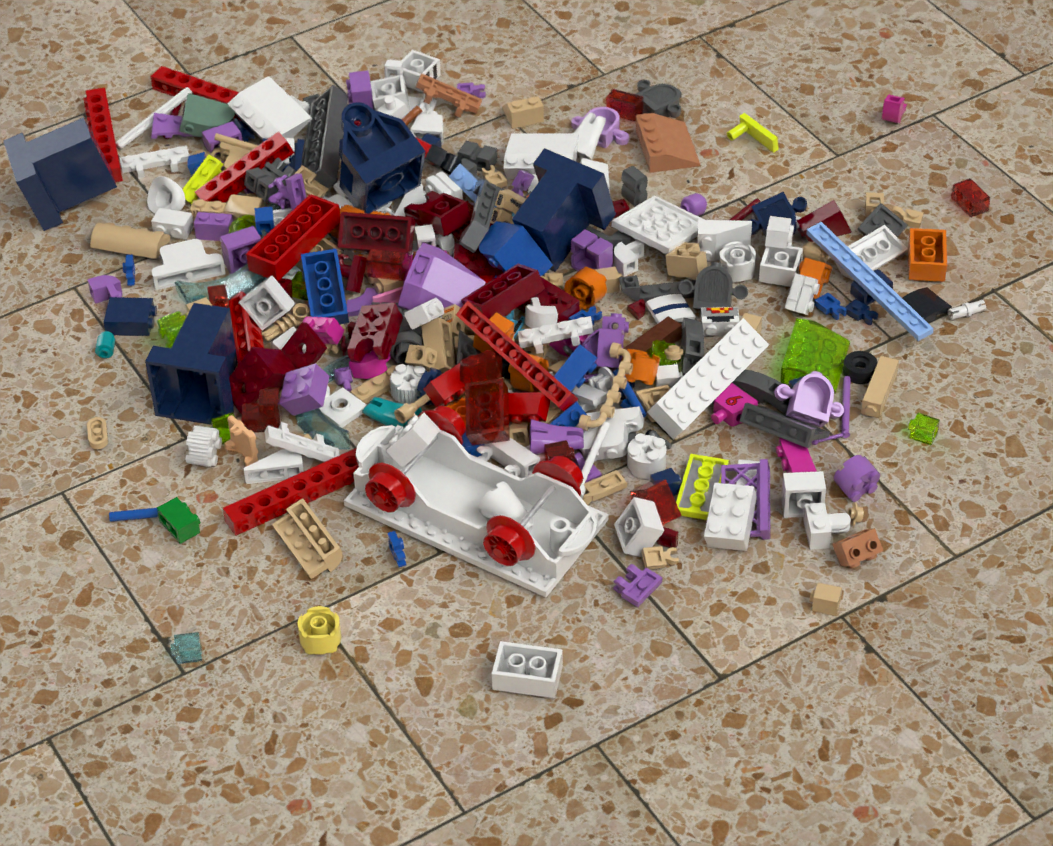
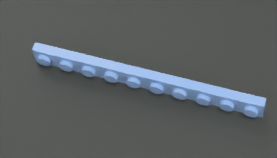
[807,222,934,341]

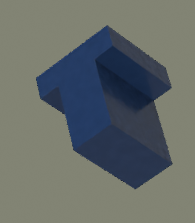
[3,117,117,231]
[512,148,616,272]
[145,303,238,427]

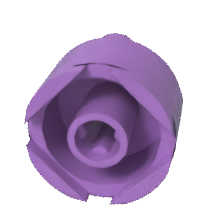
[834,455,880,502]

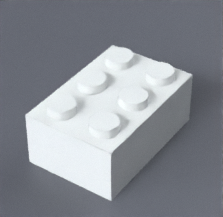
[704,483,757,551]
[492,641,563,698]

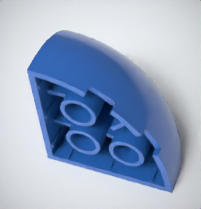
[479,221,553,276]

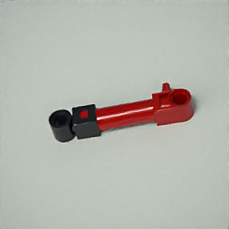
[415,137,462,175]

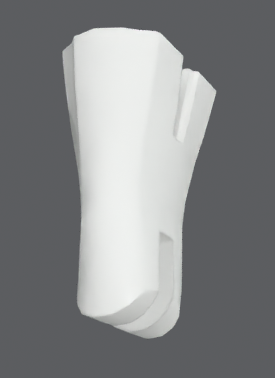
[574,112,606,160]

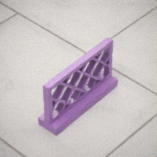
[721,459,771,539]

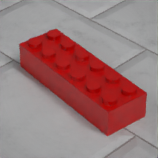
[246,194,341,282]

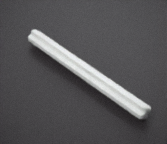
[116,87,192,149]

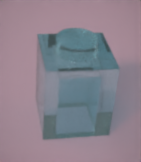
[171,632,202,664]

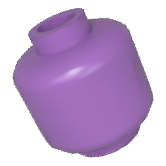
[681,193,707,216]

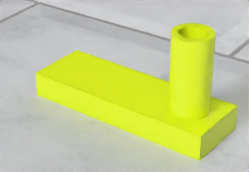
[727,113,779,153]
[182,154,224,205]

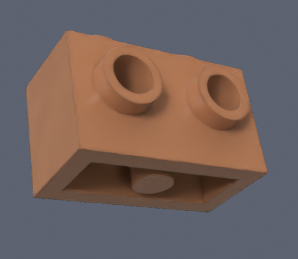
[832,528,883,568]

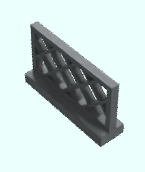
[740,403,830,448]

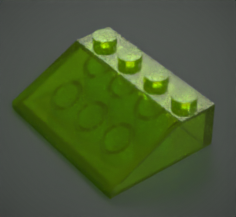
[780,318,850,394]

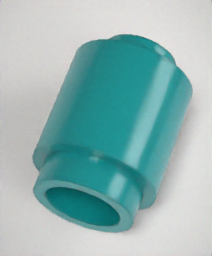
[95,331,116,358]

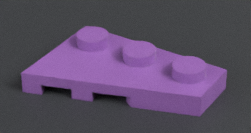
[151,113,193,139]

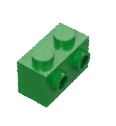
[157,497,201,544]

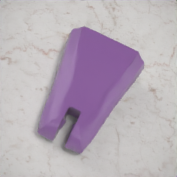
[530,419,584,454]

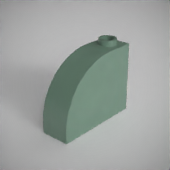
[179,93,235,138]

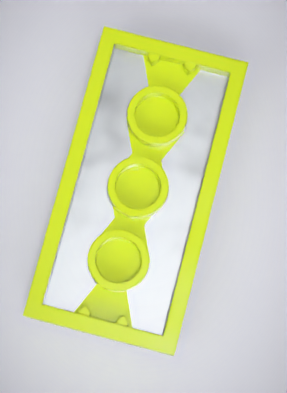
[674,454,729,520]

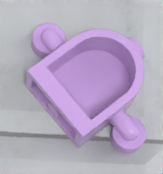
[572,107,629,148]
[774,371,844,427]

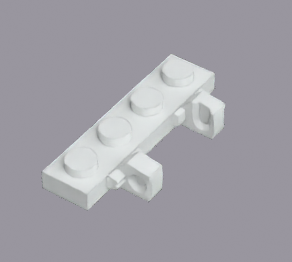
[120,146,189,178]
[518,316,594,354]
[265,422,340,462]

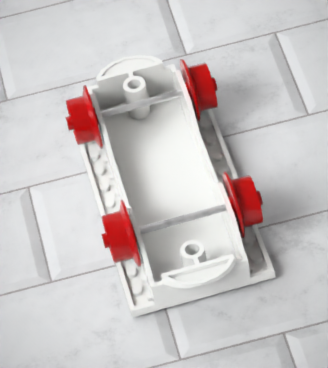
[344,406,609,597]

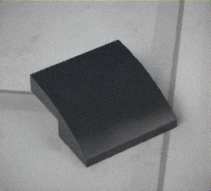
[902,287,952,322]

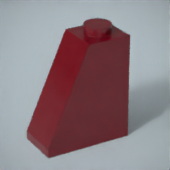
[797,200,852,242]

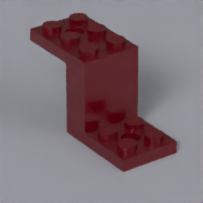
[229,322,328,415]

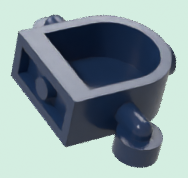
[747,191,807,238]

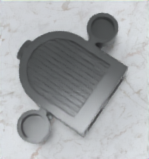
[634,79,682,118]
[679,262,748,309]

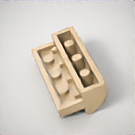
[91,222,170,259]
[272,498,342,579]

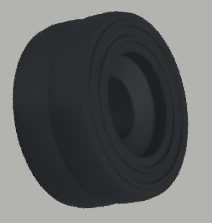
[843,351,878,384]

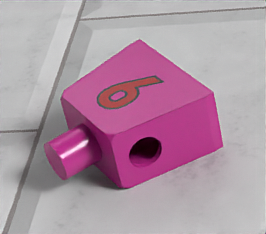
[711,383,758,427]

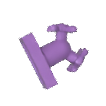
[268,173,306,210]

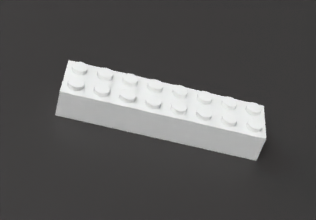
[647,318,769,440]

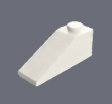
[244,449,304,484]

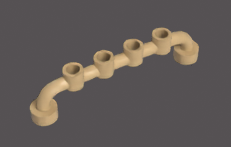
[578,342,633,431]

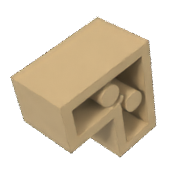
[665,242,707,280]

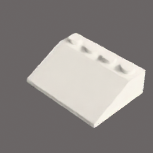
[228,76,313,140]
[503,133,579,179]

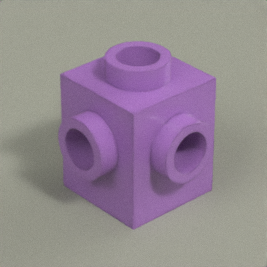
[602,313,629,337]

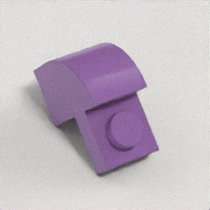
[87,275,123,304]

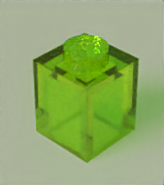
[908,413,940,445]

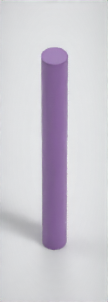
[841,376,851,433]

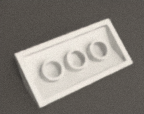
[835,225,908,281]

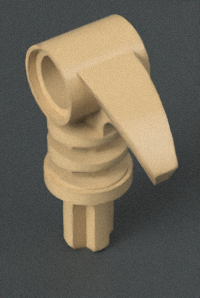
[262,303,311,342]

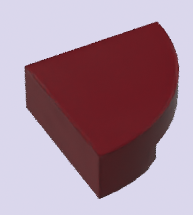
[627,299,646,320]

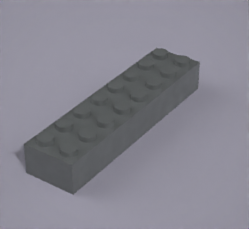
[302,85,348,188]

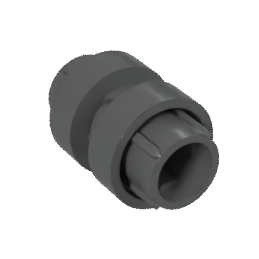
[390,316,424,366]

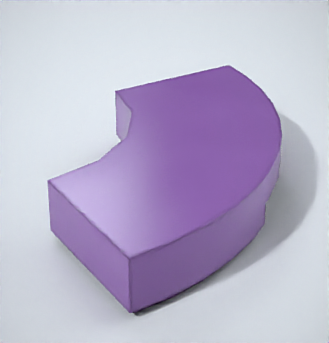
[347,288,381,317]

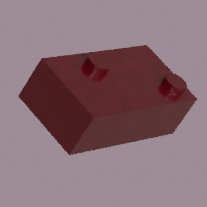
[338,212,415,255]
[461,264,545,319]

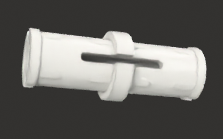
[948,300,986,320]

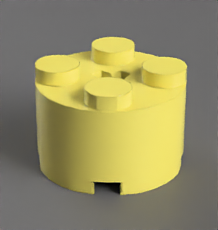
[298,606,341,654]

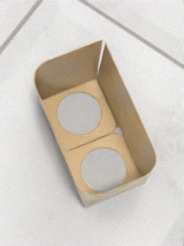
[223,195,265,228]

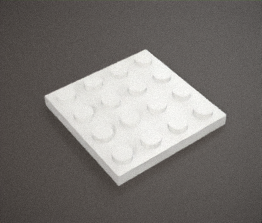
[611,195,704,254]

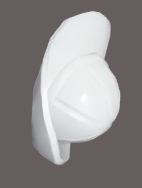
[147,176,185,214]

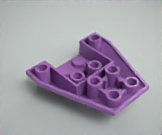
[398,242,486,310]

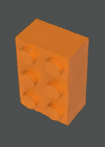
[908,228,947,282]

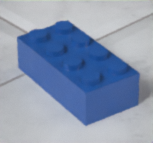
[301,248,349,324]

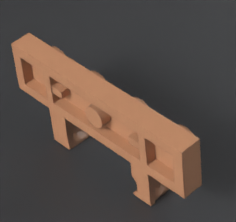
[416,73,482,117]

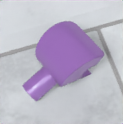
[333,366,353,392]

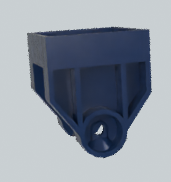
[339,102,426,214]

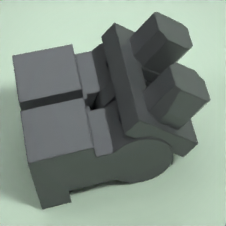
[244,158,296,201]

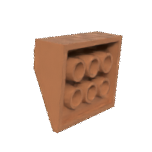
[636,113,700,173]

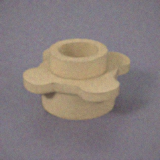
[847,502,864,526]

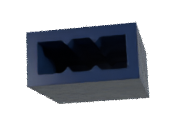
[103,297,157,336]

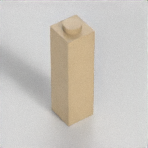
[861,356,899,419]

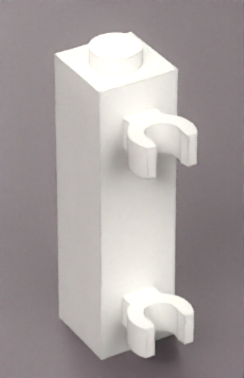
[477,430,540,478]

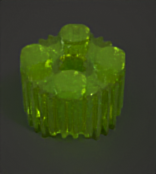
[157,311,186,348]

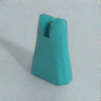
[362,397,422,427]

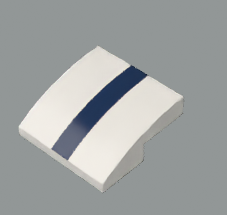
[645,294,696,324]

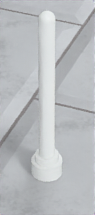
[580,421,609,498]

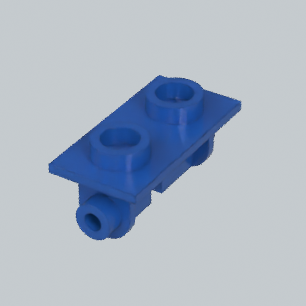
[550,401,587,427]

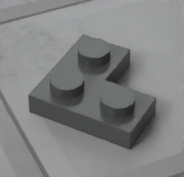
[857,203,908,238]

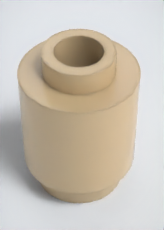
[802,241,829,263]

